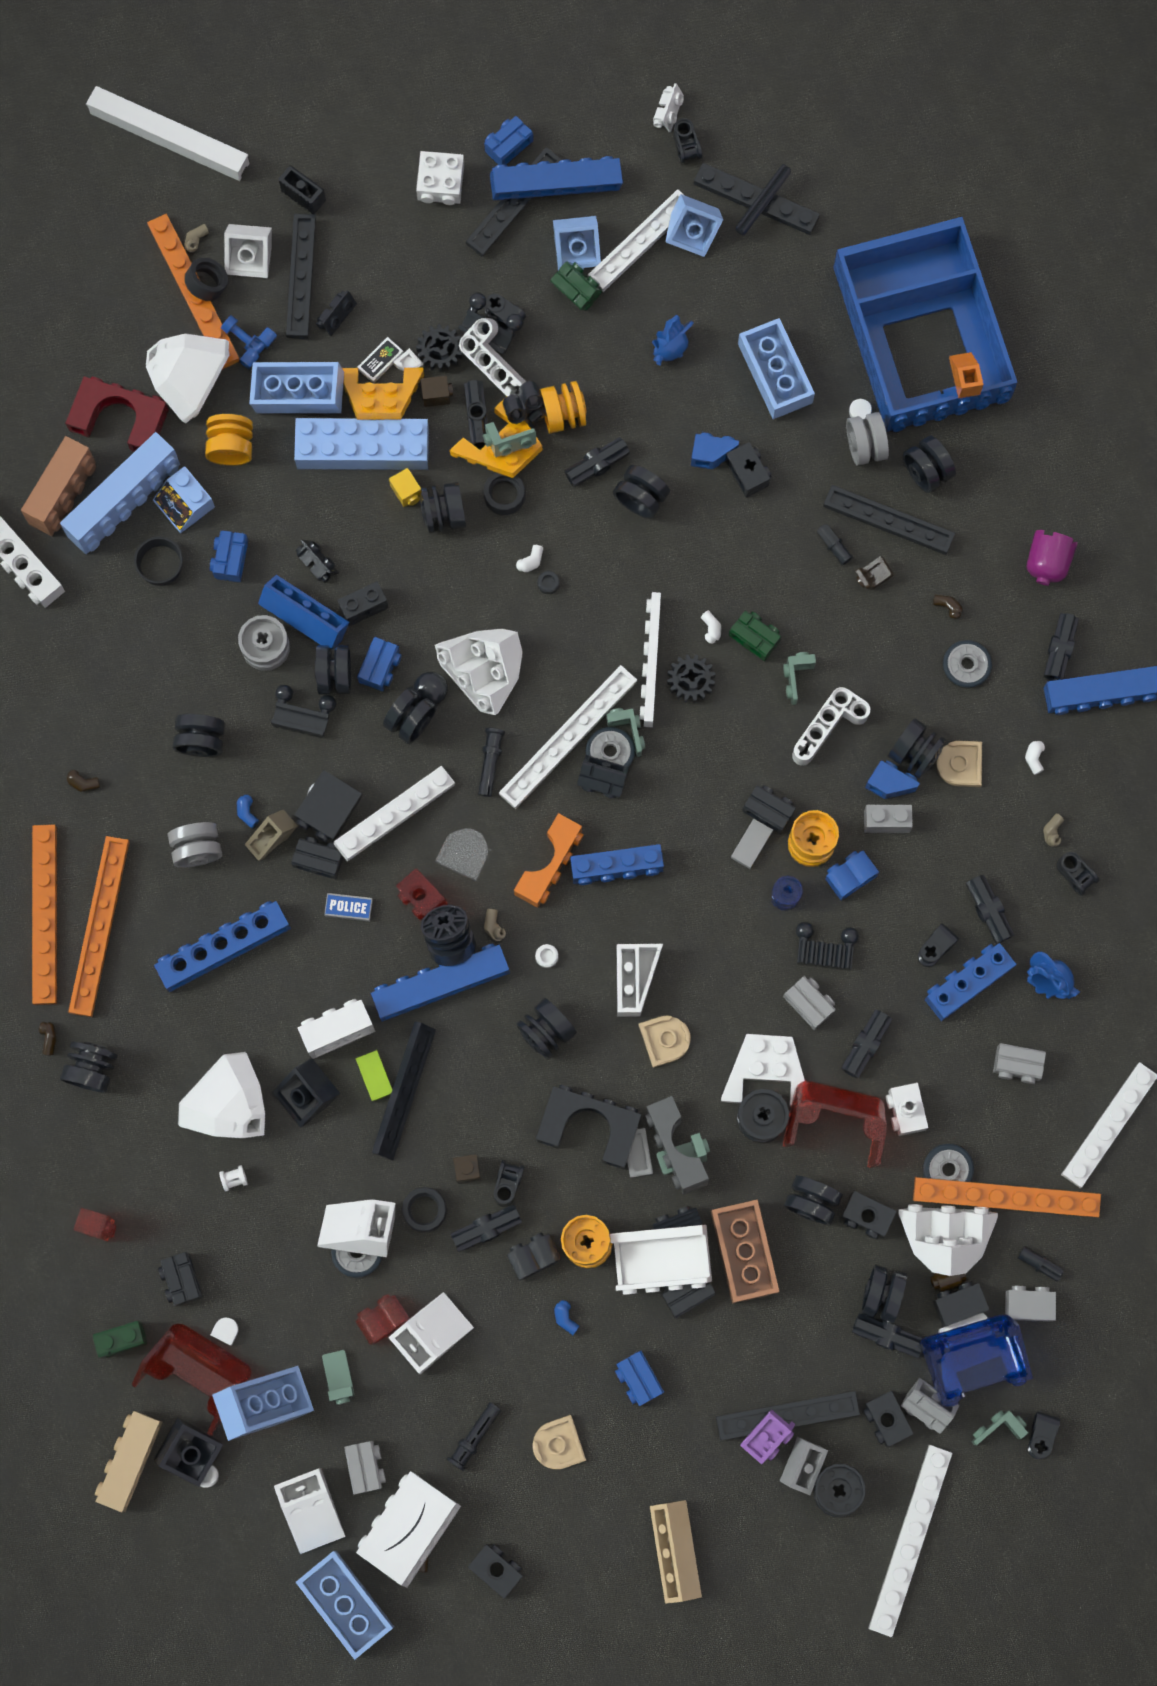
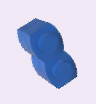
[825,851,879,901]

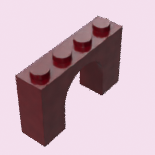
[65,377,169,452]

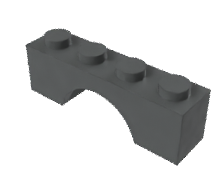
[644,1096,709,1195]

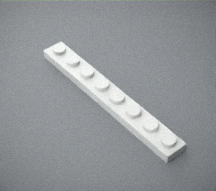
[499,665,637,809]
[868,1445,952,1637]

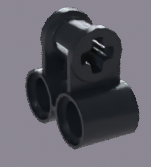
[502,381,547,428]

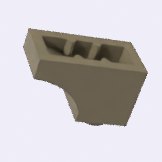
[245,809,298,861]

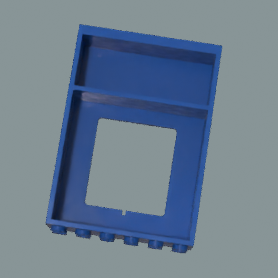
[833,217,1017,432]

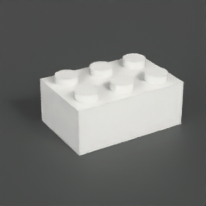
[298,999,375,1059]

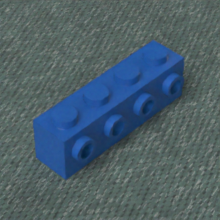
[258,575,349,650]
[570,844,664,885]
[925,943,1016,1021]

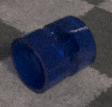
[771,876,803,911]

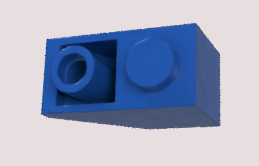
[691,433,739,469]
[865,760,920,799]

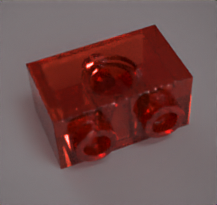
[396,868,448,921]
[73,1208,116,1242]

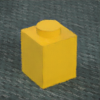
[389,468,422,507]

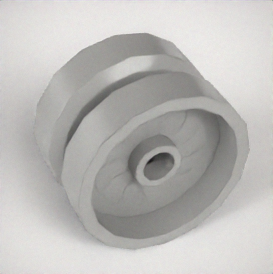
[846,412,889,466]
[238,615,290,671]
[167,822,222,868]

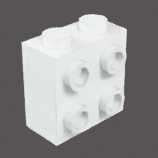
[416,151,464,205]

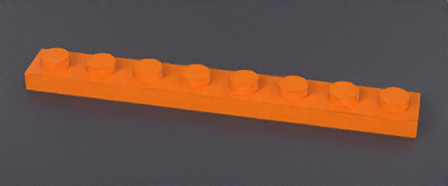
[147,214,240,369]
[32,825,57,1005]
[68,836,129,1017]
[913,1177,1101,1217]

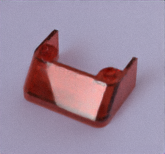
[783,1081,887,1168]
[132,1324,251,1436]

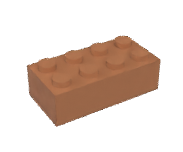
[21,436,96,536]
[711,1200,779,1304]

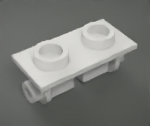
[653,83,684,132]

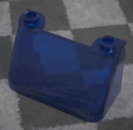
[920,1315,1033,1407]

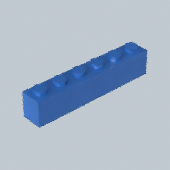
[490,156,623,200]
[1044,666,1157,715]
[371,944,510,1022]

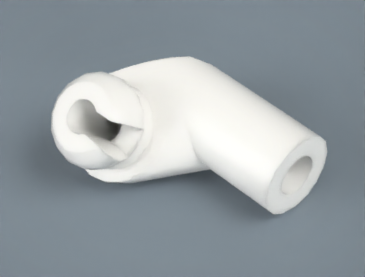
[516,545,543,572]
[701,610,721,644]
[1025,741,1045,775]

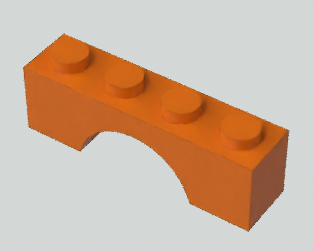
[514,813,584,908]

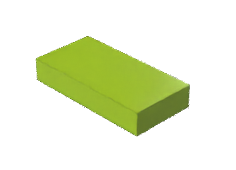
[356,1050,392,1102]

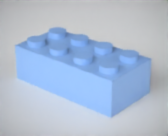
[738,318,815,419]
[250,362,344,413]
[212,1366,314,1441]
[296,1550,394,1660]

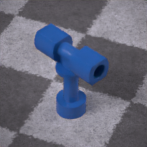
[220,315,277,370]

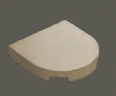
[936,741,982,787]
[639,1016,690,1068]
[533,1415,586,1469]

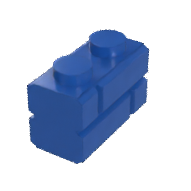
[484,116,533,165]
[210,531,248,582]
[357,637,402,691]
[615,1351,664,1406]

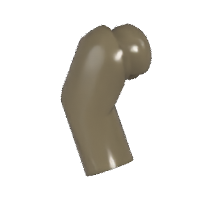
[184,224,209,252]
[1043,813,1064,847]
[484,909,506,941]

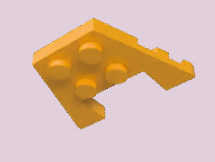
[342,368,424,420]
[450,399,542,478]

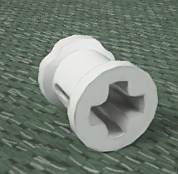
[219,1165,248,1192]

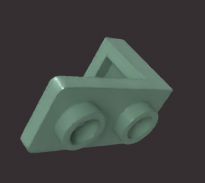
[483,422,537,458]
[783,652,816,705]
[606,708,645,757]
[657,1133,710,1175]
[322,1350,355,1405]
[971,1410,1028,1445]

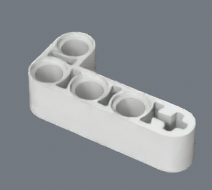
[459,318,526,396]
[792,687,870,766]

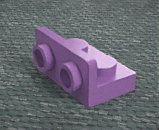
[740,1409,795,1464]

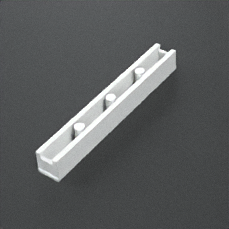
[86,86,249,181]

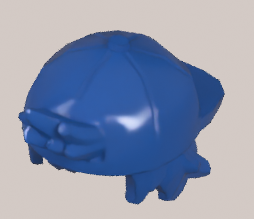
[652,315,694,366]
[1027,952,1080,999]

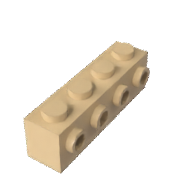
[95,1411,163,1512]
[650,1500,702,1603]

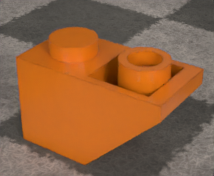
[949,352,984,399]

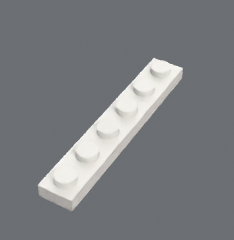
[588,189,685,292]
[640,592,661,727]
[334,766,455,862]
[1061,1062,1157,1188]

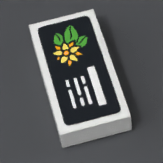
[358,337,403,384]

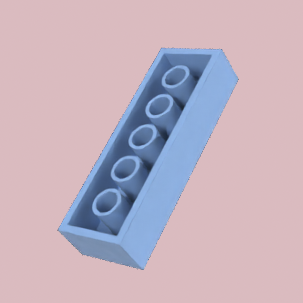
[295,418,429,470]
[60,432,180,554]

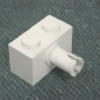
[886,1083,928,1136]

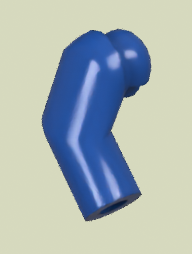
[237,795,259,829]
[554,1300,579,1335]

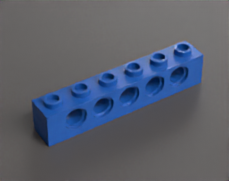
[154,901,291,993]

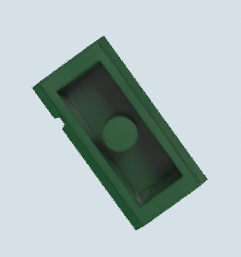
[550,261,602,311]
[729,610,781,661]
[92,1321,148,1358]

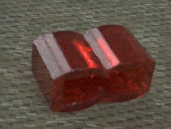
[355,1294,410,1346]

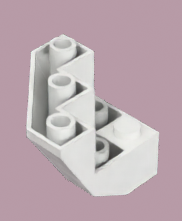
[146,334,230,423]
[435,629,522,715]
[178,1052,265,1138]
[899,1204,998,1276]

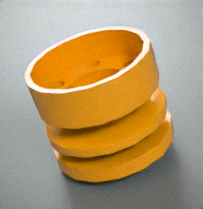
[539,381,587,434]
[205,414,253,465]
[788,810,839,867]
[561,1215,613,1269]

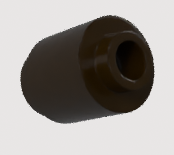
[930,1272,966,1293]

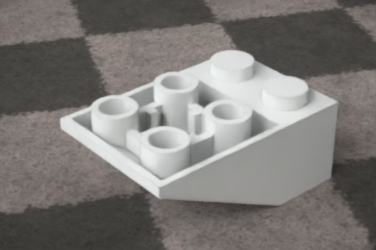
[317,1199,395,1257]
[388,1292,474,1375]
[274,1468,345,1554]

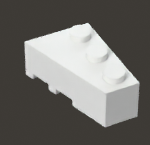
[617,944,663,1017]

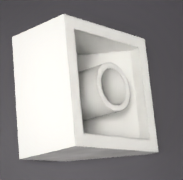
[224,224,272,278]

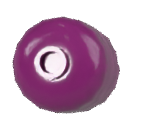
[1026,530,1078,586]

